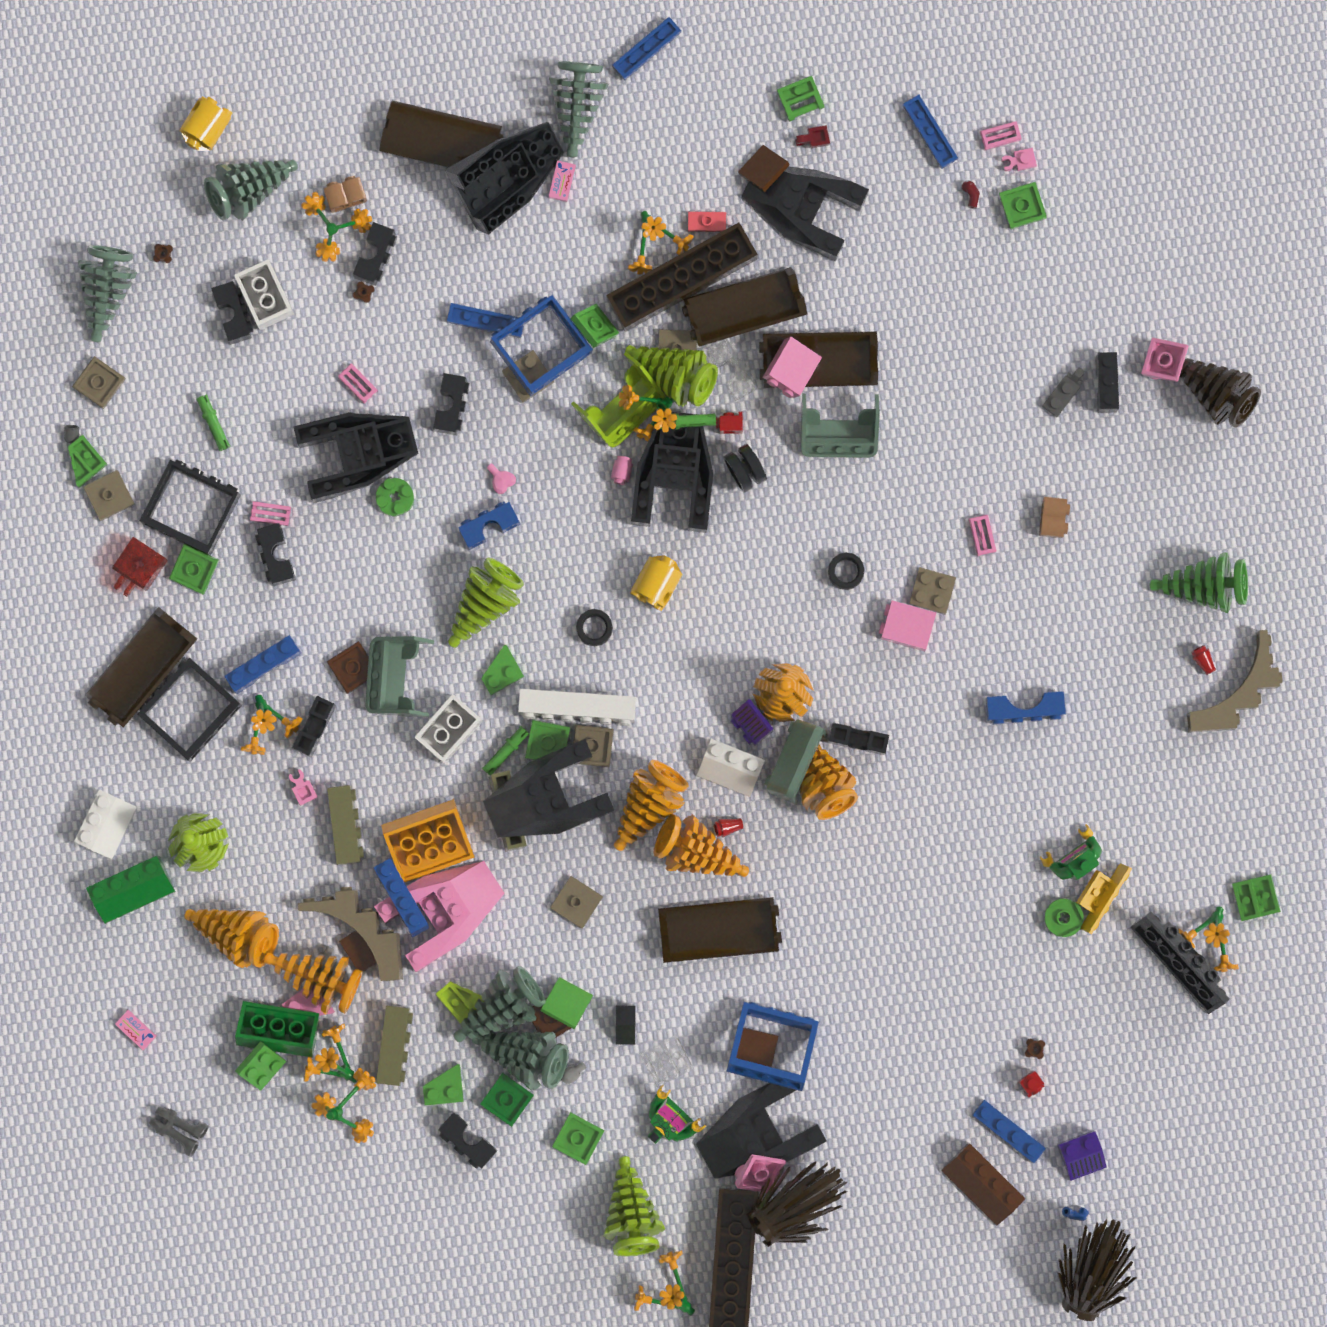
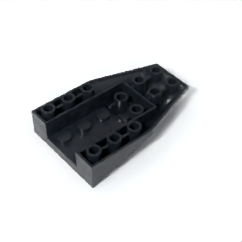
[445,122,564,235]

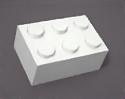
[234,259,295,330]
[414,694,483,764]

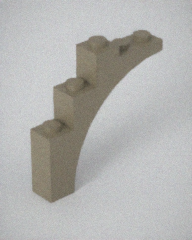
[1187,630,1283,733]
[298,887,403,981]

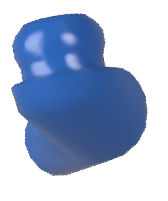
[1062,1207,1089,1221]

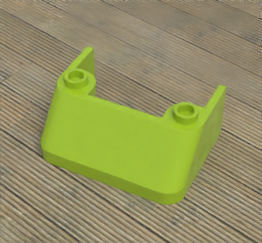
[571,352,665,447]

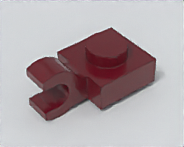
[795,125,830,149]

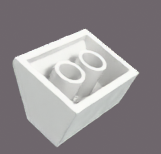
[697,738,765,797]
[74,790,137,859]

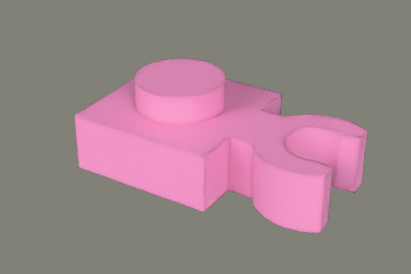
[1001,147,1037,171]
[289,769,318,806]

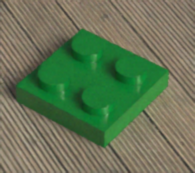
[480,1072,534,1127]

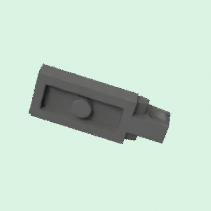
[1042,367,1085,417]

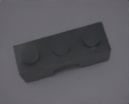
[353,222,397,286]
[211,281,254,345]
[1095,352,1119,413]
[433,373,470,436]
[255,523,296,586]
[292,696,336,758]
[828,723,889,755]
[438,1112,498,1169]

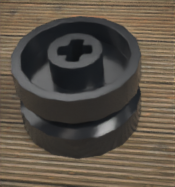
[723,443,767,493]

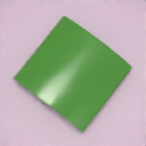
[1232,874,1281,921]
[541,977,593,1029]

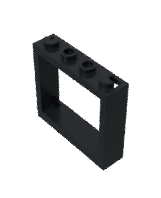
[139,459,241,556]
[137,657,242,762]

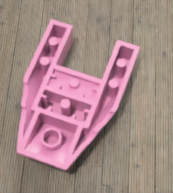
[374,861,505,972]

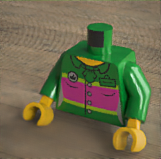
[1040,824,1102,880]
[648,1085,706,1144]

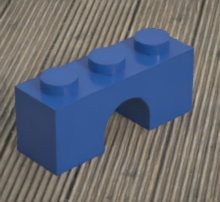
[458,501,521,550]

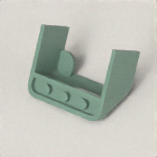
[801,393,880,458]
[365,636,434,717]
[764,719,827,805]

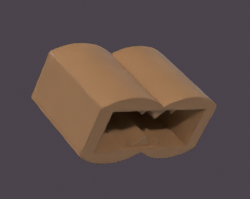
[323,176,367,213]
[1039,497,1070,538]

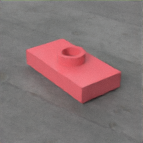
[688,212,726,232]

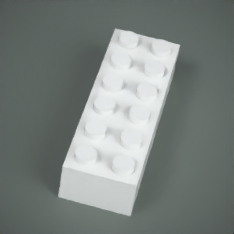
[518,689,636,726]

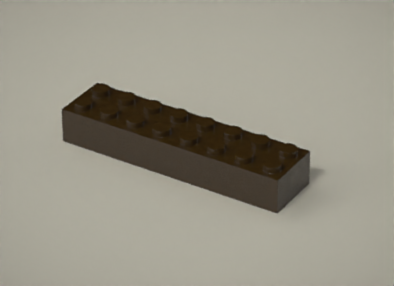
[606,222,758,332]
[709,1188,758,1327]

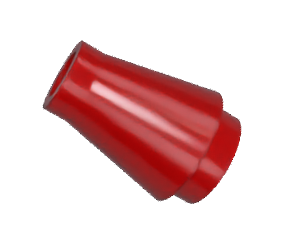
[1191,645,1216,675]
[714,818,743,838]

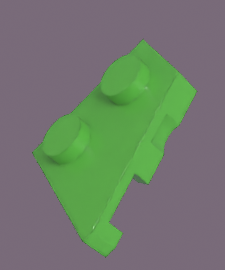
[68,435,108,488]
[481,645,524,695]
[423,1064,464,1105]

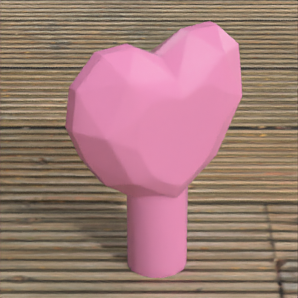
[487,463,516,494]

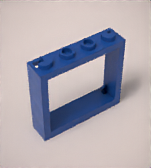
[490,295,593,397]
[726,1002,819,1091]

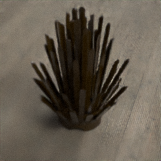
[746,1161,848,1247]
[1057,1219,1137,1321]

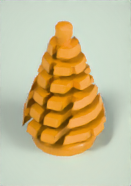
[753,663,814,722]
[799,745,858,820]
[614,759,689,851]
[653,814,749,877]
[184,909,279,968]
[264,952,363,1015]

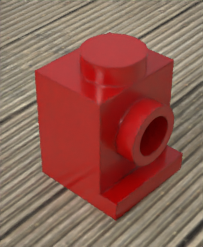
[716,412,743,434]
[1017,1071,1045,1098]

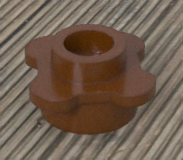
[153,244,173,263]
[353,281,375,303]
[1025,1038,1045,1059]

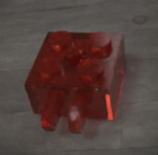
[112,537,168,597]

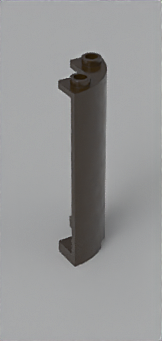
[379,100,504,167]
[682,267,808,347]
[759,331,878,388]
[85,607,197,728]
[658,897,782,963]

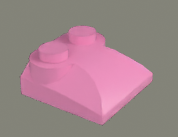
[1141,337,1189,382]
[735,1154,786,1193]

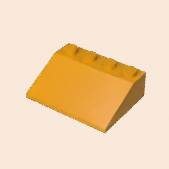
[381,799,475,883]

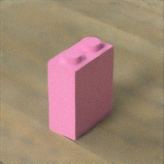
[763,337,822,398]
[879,600,936,651]

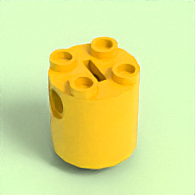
[179,96,233,150]
[630,555,683,611]

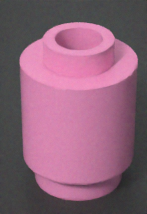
[611,456,633,485]

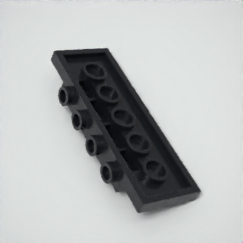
[1130,912,1230,1014]

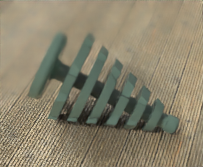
[549,61,609,158]
[204,159,298,221]
[78,245,137,343]
[453,966,546,1042]
[472,1032,569,1091]

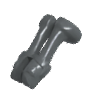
[149,1107,209,1157]

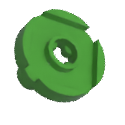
[376,478,414,517]
[1044,898,1084,937]

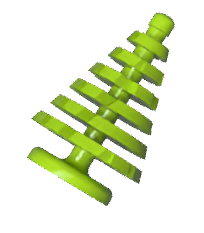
[625,345,718,407]
[448,557,524,648]
[168,813,229,872]
[603,1156,665,1257]

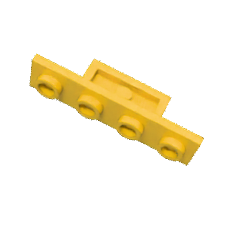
[1076,863,1132,934]

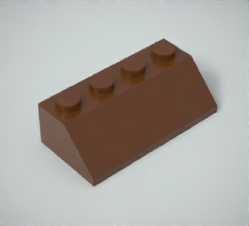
[941,1143,1026,1226]

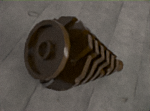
[1180,358,1261,428]

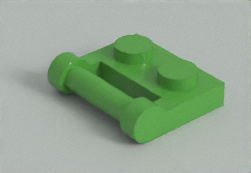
[777,76,825,122]

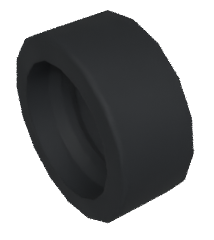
[828,552,865,590]
[576,609,613,646]

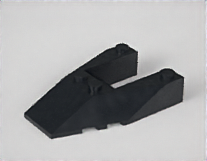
[741,166,869,262]
[293,412,419,503]
[631,412,713,533]
[483,739,614,838]
[696,1083,827,1179]

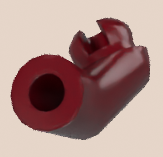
[962,181,980,209]

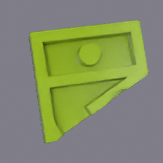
[435,981,484,1024]

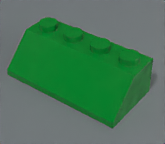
[86,856,176,924]
[235,1001,320,1058]

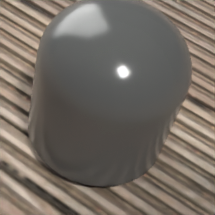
[64,425,79,444]

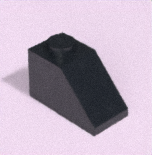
[616,1005,636,1045]

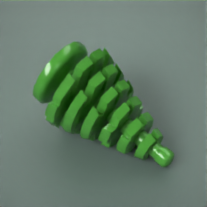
[1150,552,1248,613]

